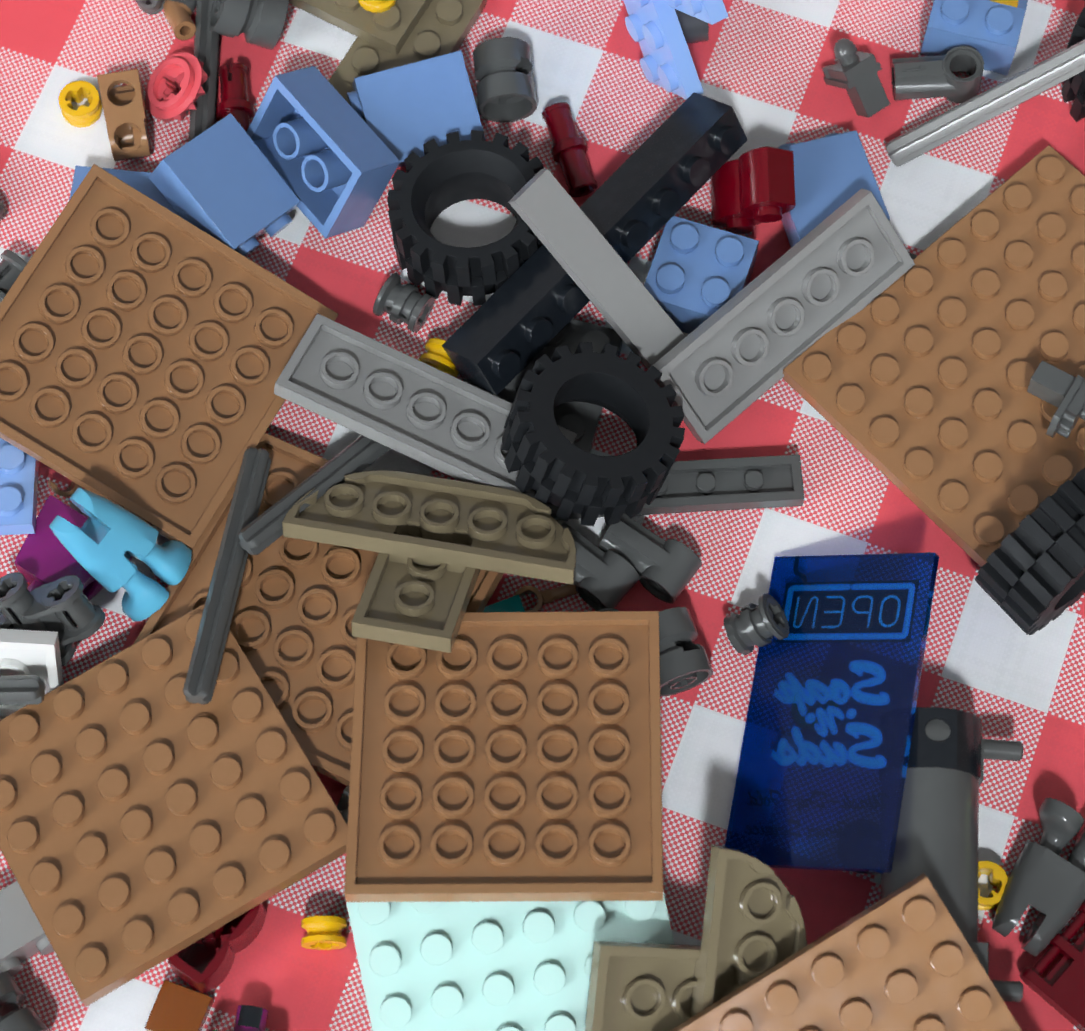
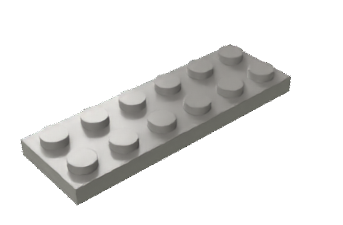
[653,188,915,444]
[273,313,577,498]

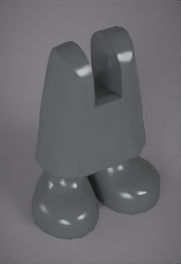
[992,798,1085,957]

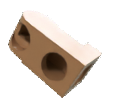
[97,69,151,161]

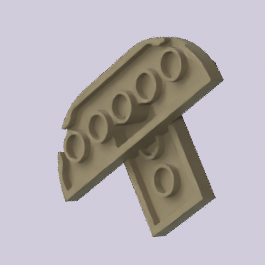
[289,0,487,102]
[282,470,576,653]
[585,845,807,1031]

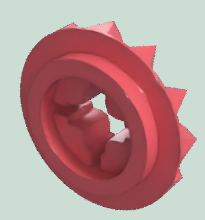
[145,52,209,123]

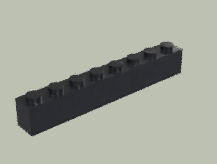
[442,92,748,396]

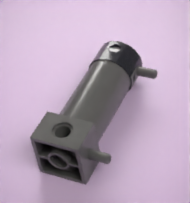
[881,707,1023,1002]

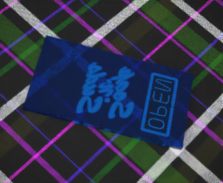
[725,552,939,874]

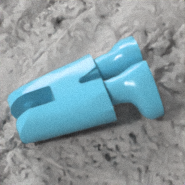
[49,487,192,622]

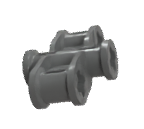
[0,572,105,667]

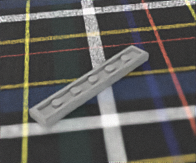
[508,169,686,370]

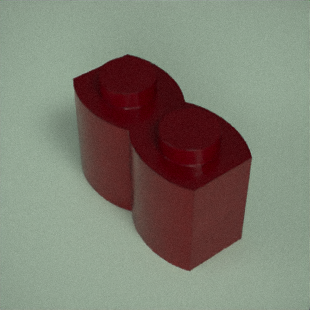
[711,146,796,234]
[168,903,266,994]

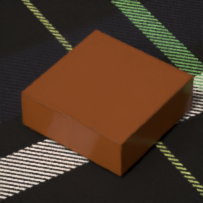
[145,980,214,1031]

